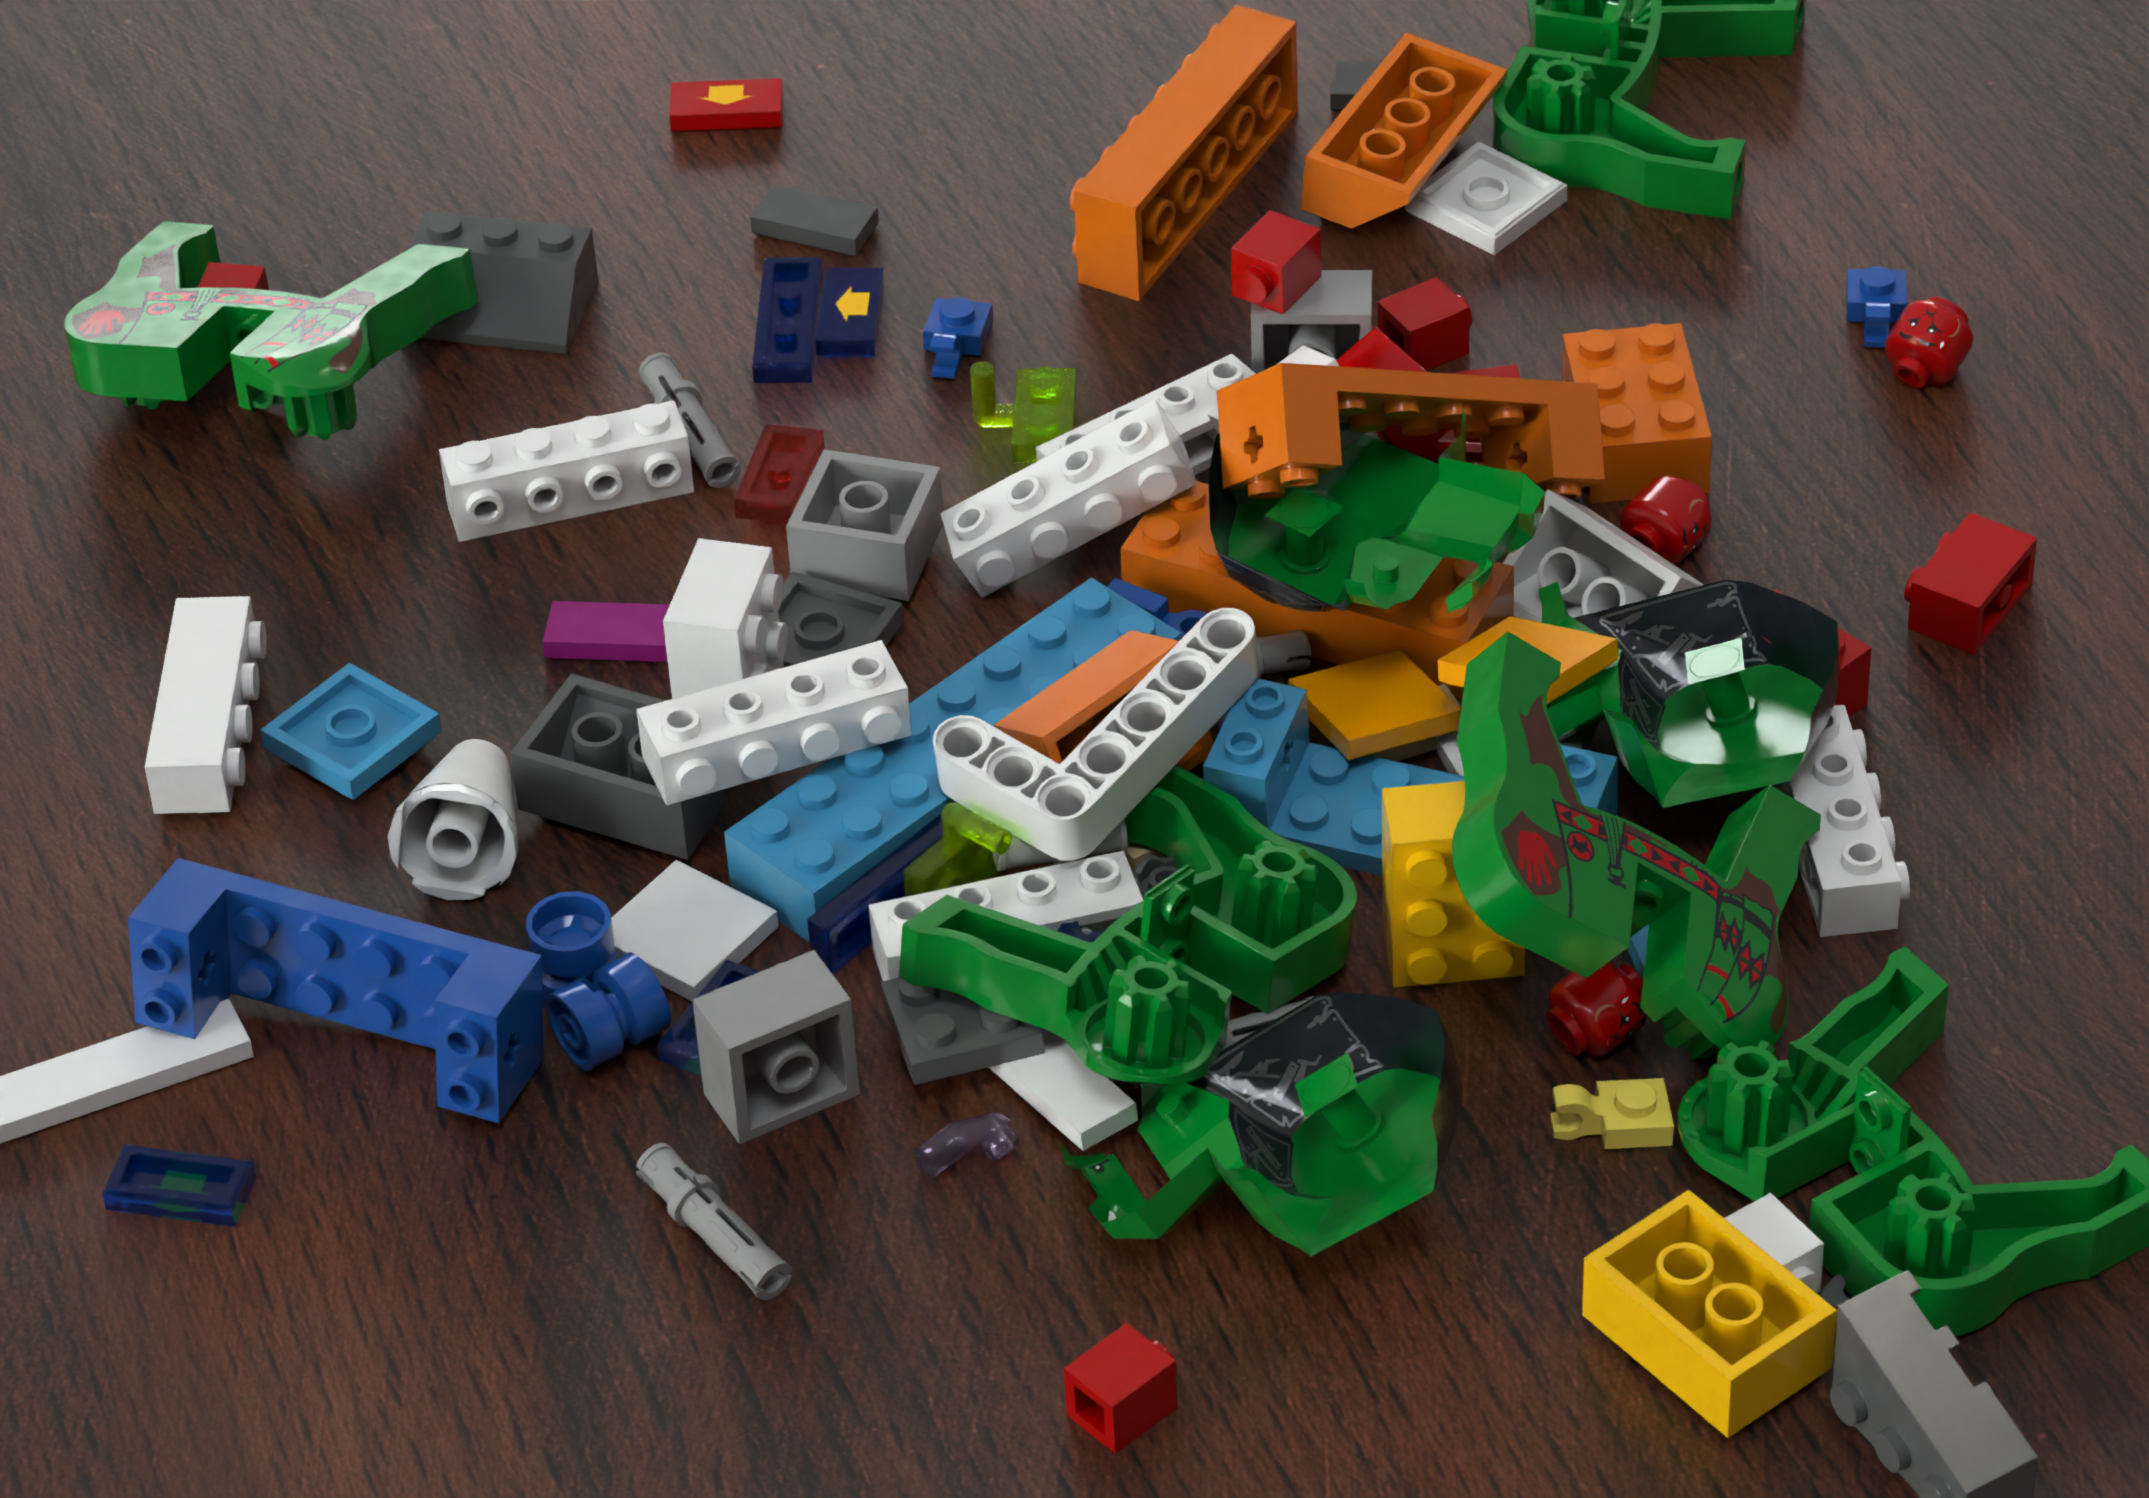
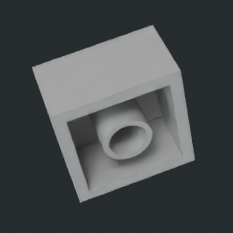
[1251,270,1373,373]
[786,449,943,601]
[692,950,860,1145]

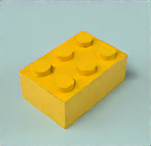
[1382,781,1525,988]
[1582,1190,1837,1438]

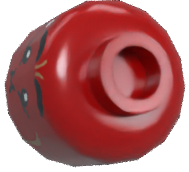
[1884,297,1974,388]
[1620,475,1712,565]
[1545,962,1646,1058]

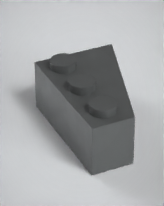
[1830,1270,2038,1498]

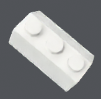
[1503,489,1704,622]

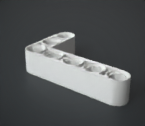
[933,608,1259,861]

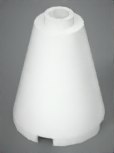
[388,739,519,900]

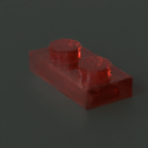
[734,423,825,524]

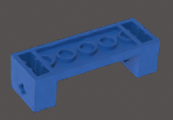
[128,858,544,1123]

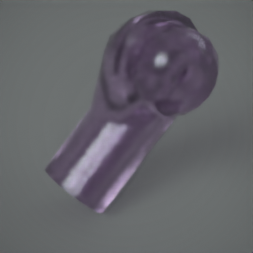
[914,1112,1019,1177]

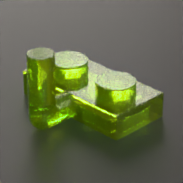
[970,362,1077,463]
[903,803,1013,897]

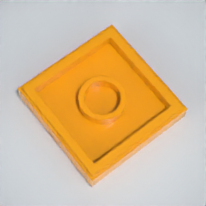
[1437,616,1618,705]
[1288,649,1461,760]

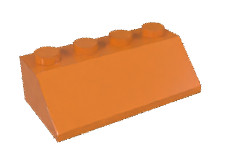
[1300,33,1508,229]

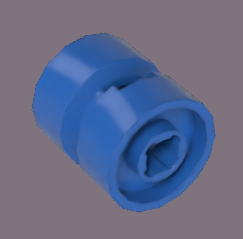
[526,891,617,1009]
[545,952,671,1072]

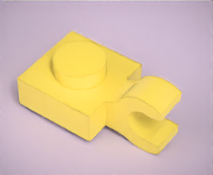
[1550,1078,1674,1149]

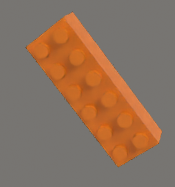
[1070,5,1298,301]
[1120,480,1514,699]

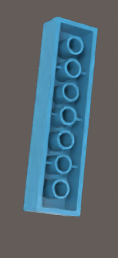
[724,577,1182,950]

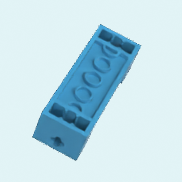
[1203,678,1618,876]

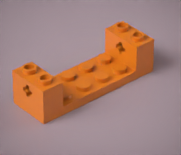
[1217,363,1605,500]

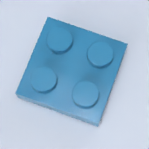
[261,662,442,800]

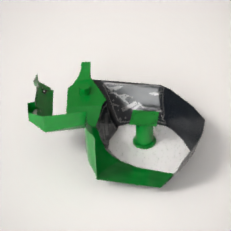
[1208,401,1545,613]
[1538,580,1841,808]
[1060,992,1463,1256]

